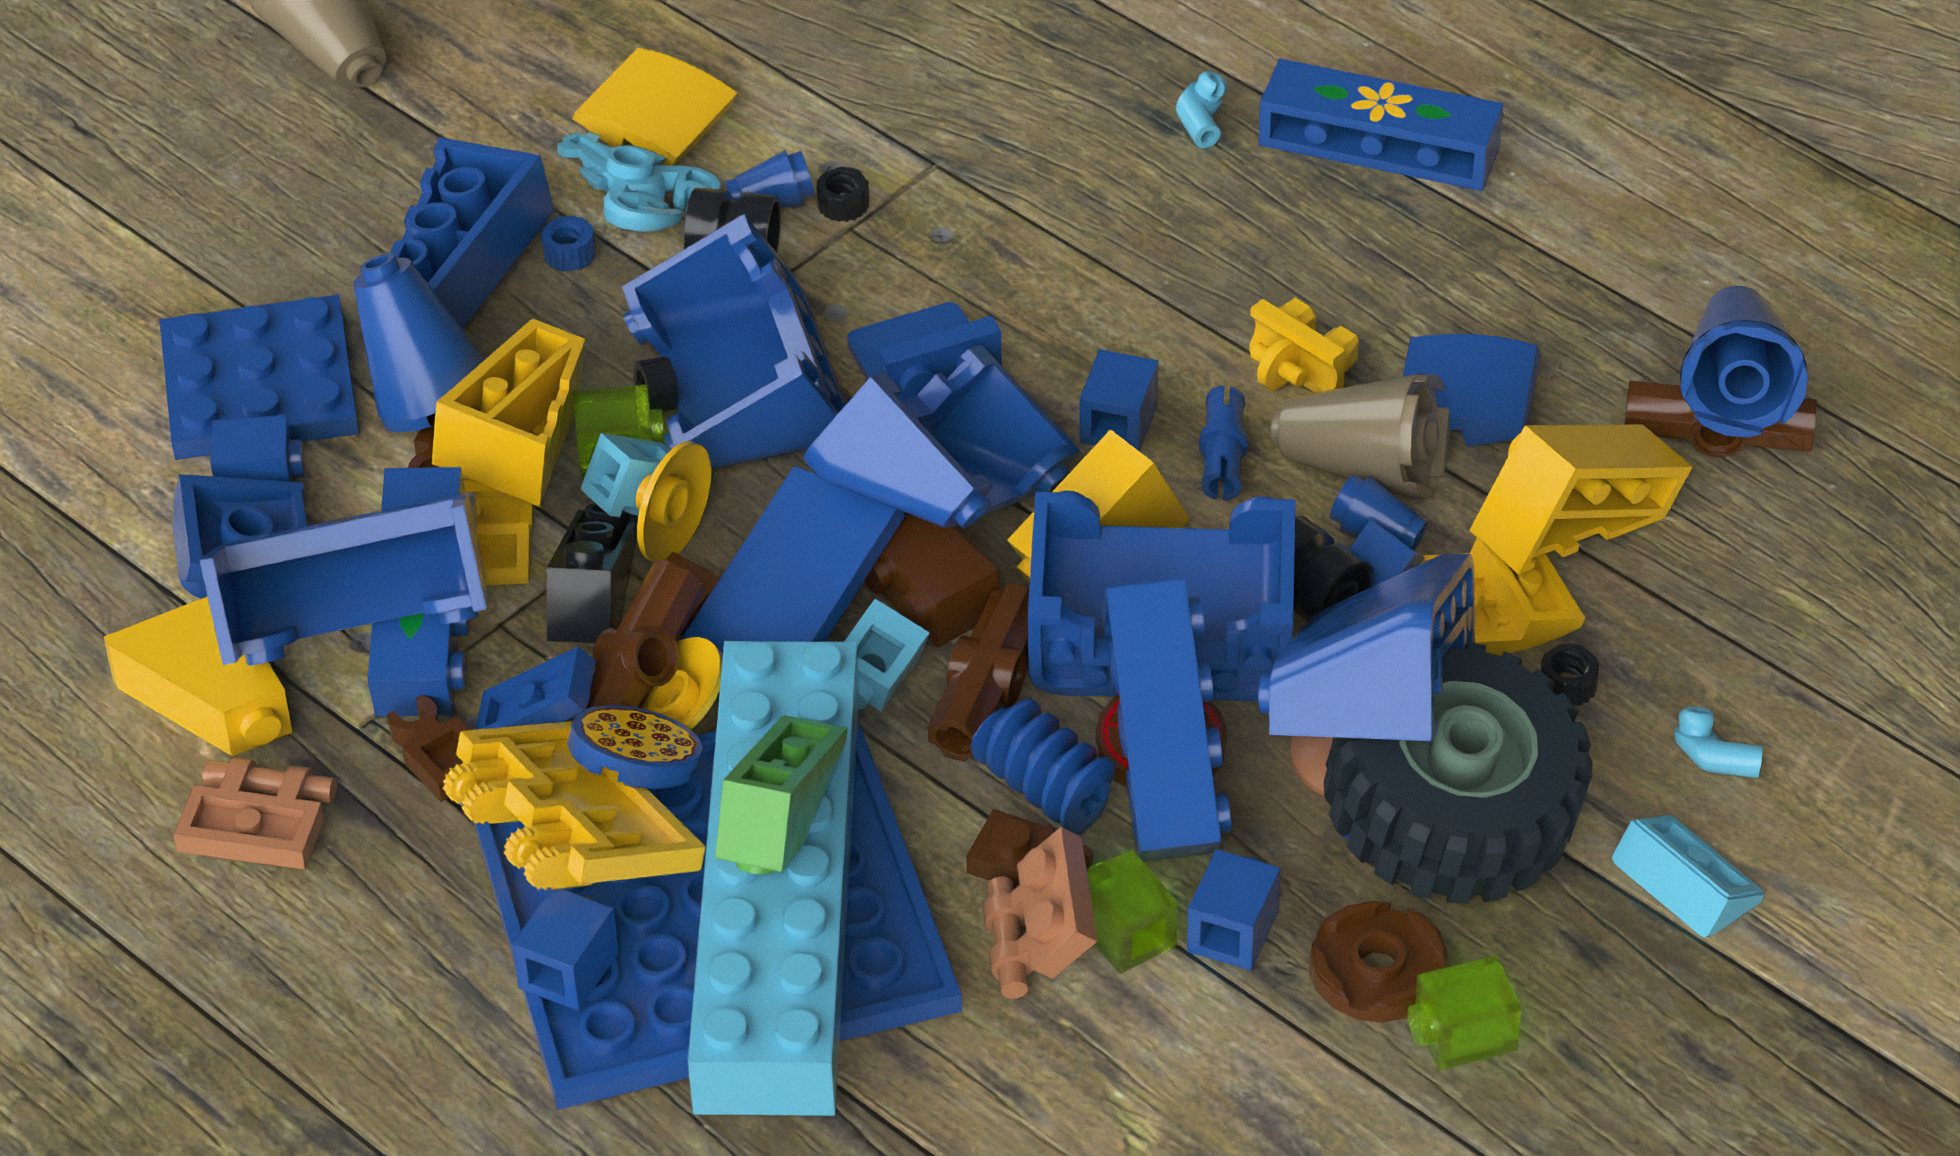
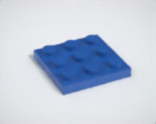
[159,294,359,460]

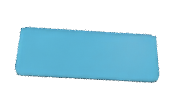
[1612,815,1766,937]

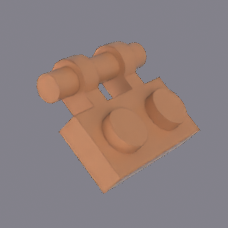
[173,757,337,870]
[983,827,1097,999]

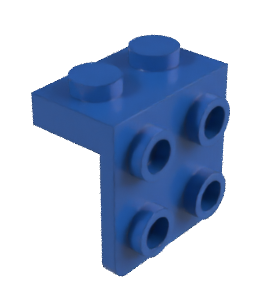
[847,302,1002,400]

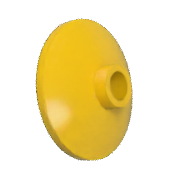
[635,441,711,562]
[641,637,723,730]

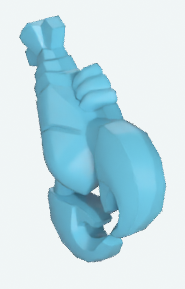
[557,132,721,232]

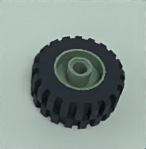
[1323,642,1593,903]

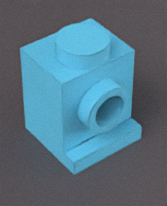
[580,433,670,517]
[844,599,930,712]

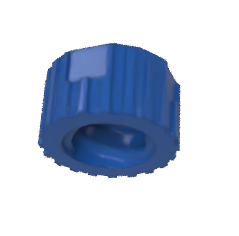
[541,215,595,271]

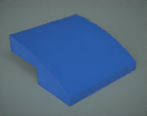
[1402,334,1541,447]

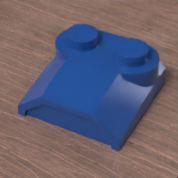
[173,474,307,599]

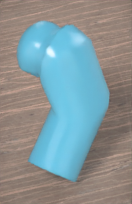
[1176,71,1227,149]
[1673,706,1763,779]

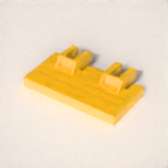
[442,721,706,891]

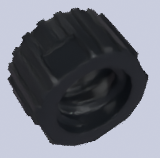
[816,167,870,222]
[633,356,678,415]
[1540,643,1599,706]

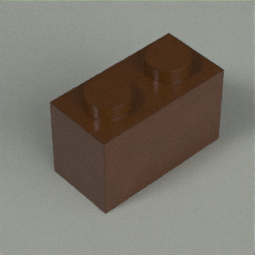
[864,512,999,648]

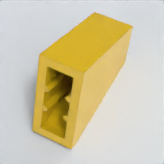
[1007,429,1190,583]
[103,597,293,757]

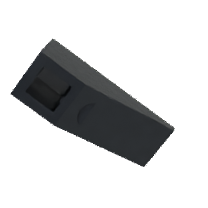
[547,503,638,643]

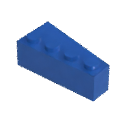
[390,137,554,329]
[1102,578,1231,862]

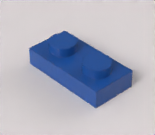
[475,646,596,730]

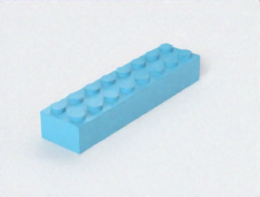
[688,641,859,1116]

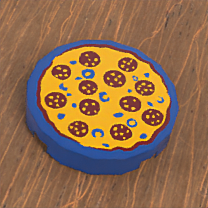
[567,705,703,789]

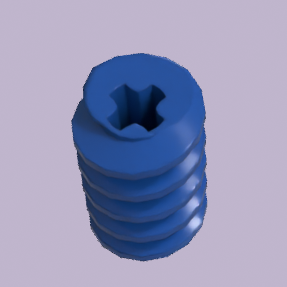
[971,698,1116,834]

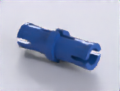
[1199,386,1248,500]

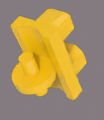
[1249,298,1359,393]

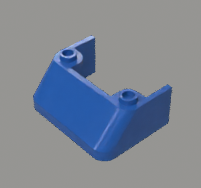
[199,493,489,665]

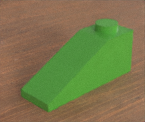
[715,715,848,874]

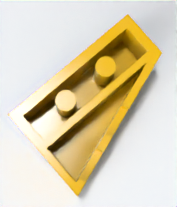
[432,318,585,507]
[1469,424,1693,574]

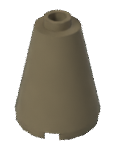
[249,0,386,88]
[1271,373,1450,499]

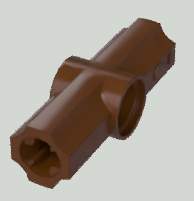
[1624,380,1817,457]
[570,560,703,721]
[928,582,1029,762]

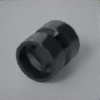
[684,187,781,253]
[1293,516,1374,621]

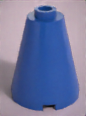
[353,253,485,433]
[1680,286,1808,437]

